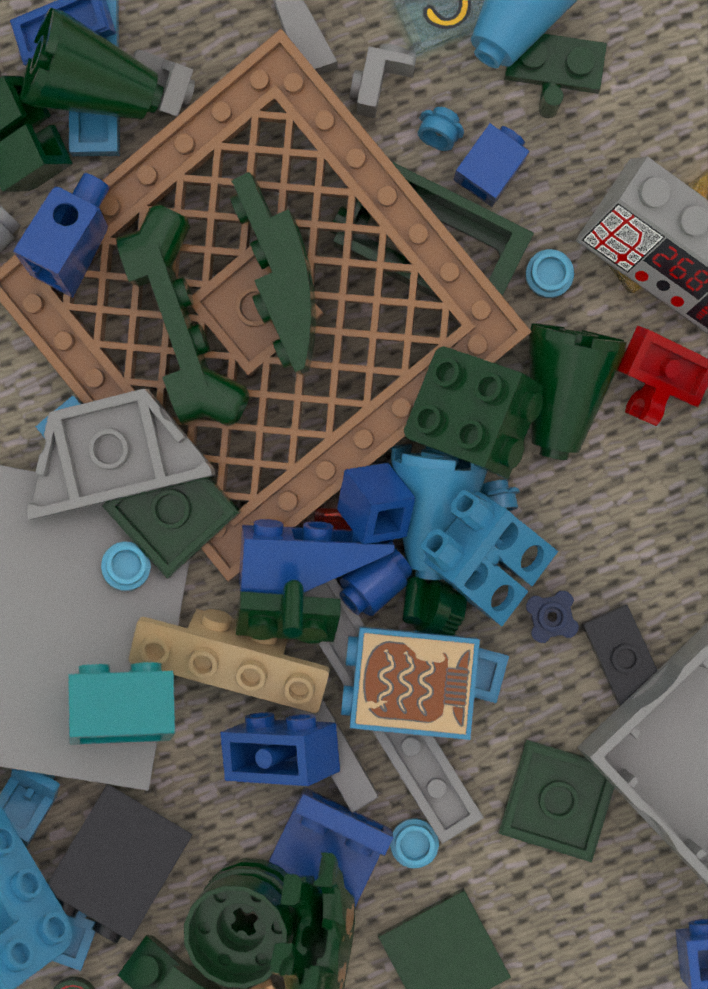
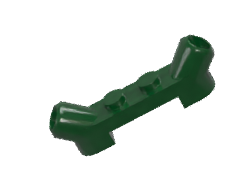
[116,204,250,427]

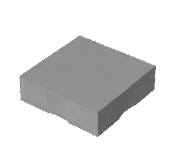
[577,622,708,887]

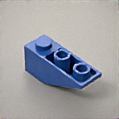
[239,519,394,594]

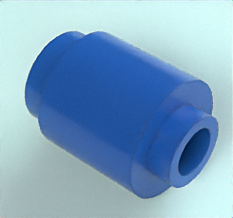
[339,548,412,616]

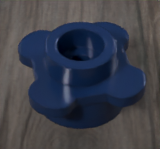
[526,590,579,643]

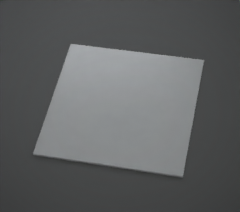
[0,465,190,791]

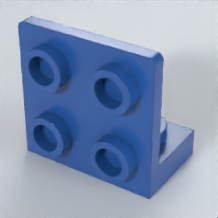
[268,787,394,907]

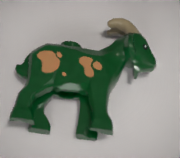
[270,852,355,989]

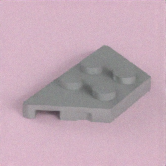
[26,388,215,520]

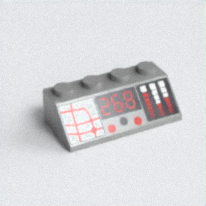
[575,156,708,334]

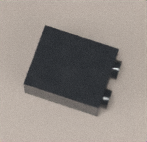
[48,784,193,944]

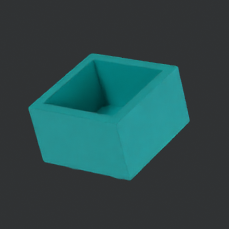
[68,662,175,745]

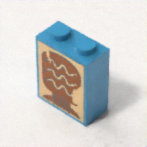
[341,626,480,740]

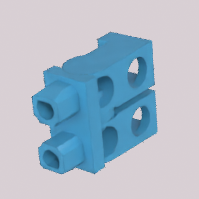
[420,490,558,626]

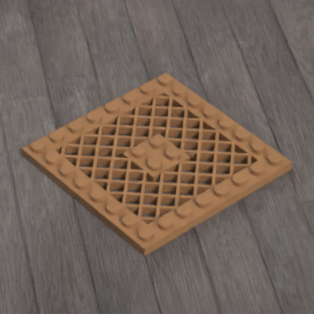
[0,29,532,582]

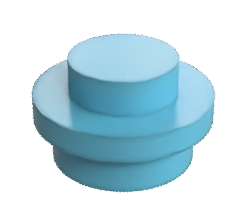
[525,249,574,298]
[101,542,151,591]
[390,818,439,868]

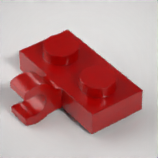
[617,326,708,426]

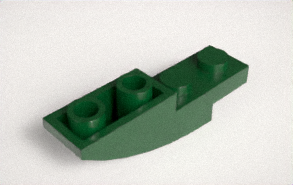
[229,172,316,375]

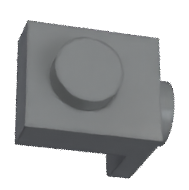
[349,44,416,118]
[133,49,195,116]

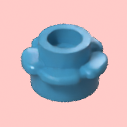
[418,107,464,151]
[480,480,520,511]

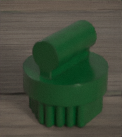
[402,577,467,635]

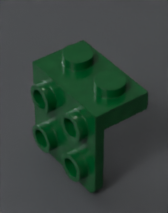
[404,346,545,479]

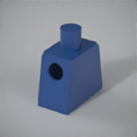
[13,173,110,298]

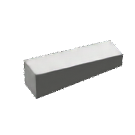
[273,0,338,75]
[292,698,379,813]

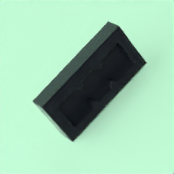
[582,604,657,707]

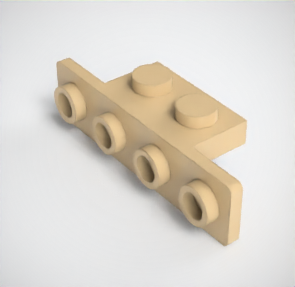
[129,609,330,713]

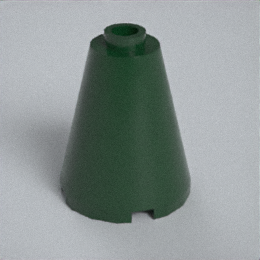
[20,7,163,120]
[529,323,627,460]

